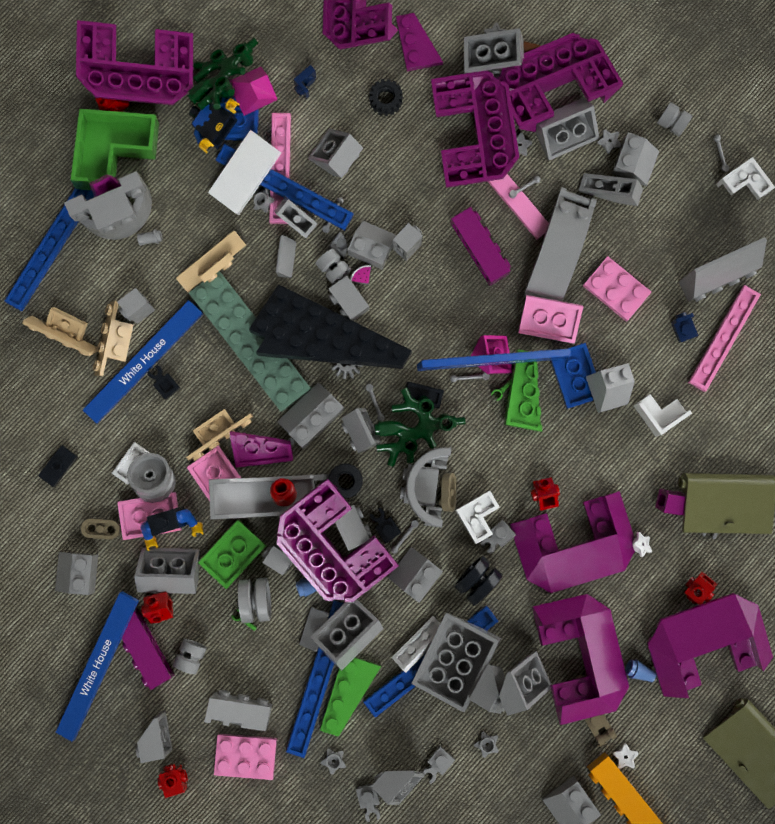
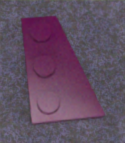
[396,13,443,72]
[230,431,293,468]

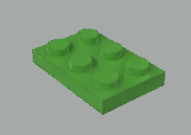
[198,520,267,589]

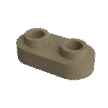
[439,473,456,512]
[81,519,121,540]

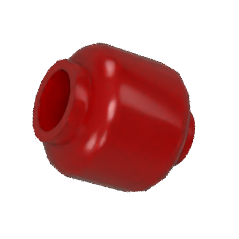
[270,478,297,507]

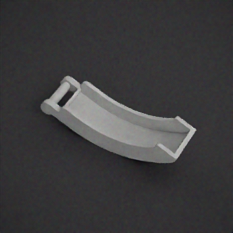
[523,187,597,301]
[209,474,329,519]

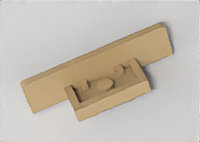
[176,231,246,292]
[93,300,133,376]
[22,307,97,356]
[186,409,254,461]

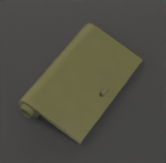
[678,473,775,534]
[703,698,775,809]

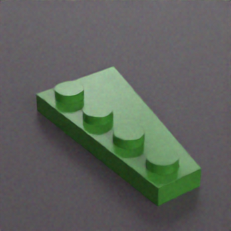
[504,349,542,432]
[320,657,381,737]

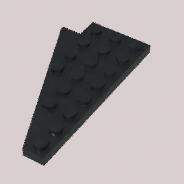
[249,284,412,369]

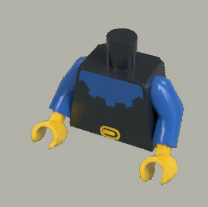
[189,98,240,154]
[140,506,204,551]

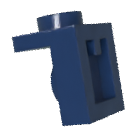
[294,65,316,99]
[671,312,699,343]

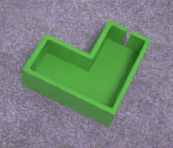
[71,109,159,190]

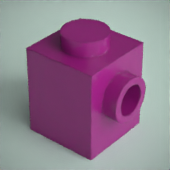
[655,489,685,515]

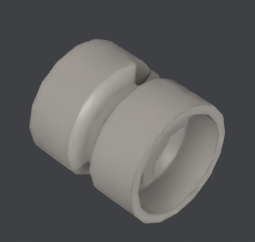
[657,102,693,137]
[316,248,351,285]
[173,638,207,675]

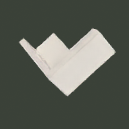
[716,157,775,200]
[634,394,692,437]
[455,491,500,544]

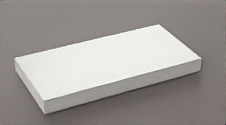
[208,130,281,215]

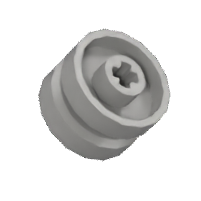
[127,453,176,503]
[238,578,271,624]

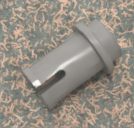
[137,229,163,246]

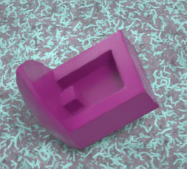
[89,174,121,197]

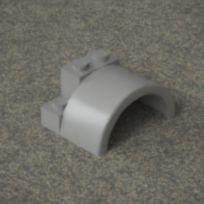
[64,171,152,240]
[400,447,451,528]

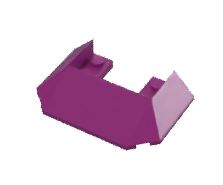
[322,0,398,50]
[76,20,193,105]
[497,33,623,132]
[431,70,519,188]
[276,478,399,602]
[509,491,635,593]
[647,593,773,698]
[532,594,629,725]

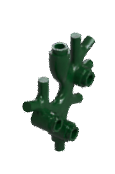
[187,37,259,110]
[374,387,466,467]

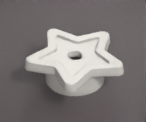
[632,532,652,557]
[613,743,638,769]

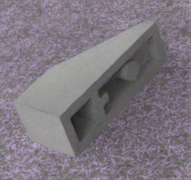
[579,173,643,206]

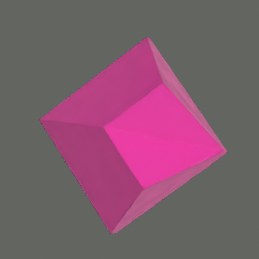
[230,66,278,116]
[471,335,513,374]

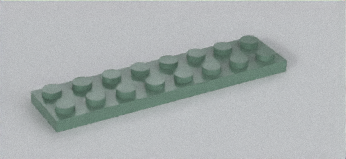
[189,271,311,412]

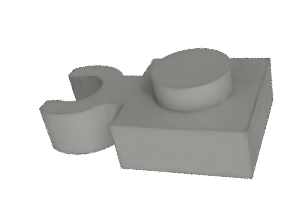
[480,520,516,554]
[422,746,455,784]
[356,783,380,822]

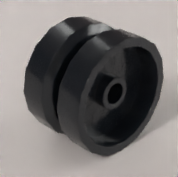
[454,556,503,606]

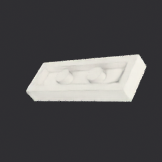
[391,616,441,673]

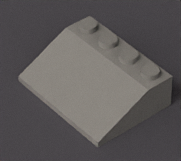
[679,237,767,302]
[411,612,502,712]

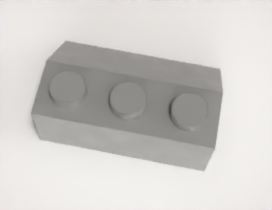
[464,28,524,74]
[536,98,600,160]
[277,382,345,449]
[134,547,200,594]
[310,599,383,671]
[499,651,551,716]

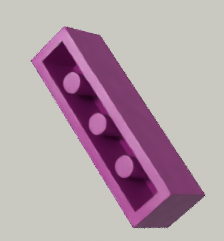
[450,207,511,286]
[122,608,175,690]

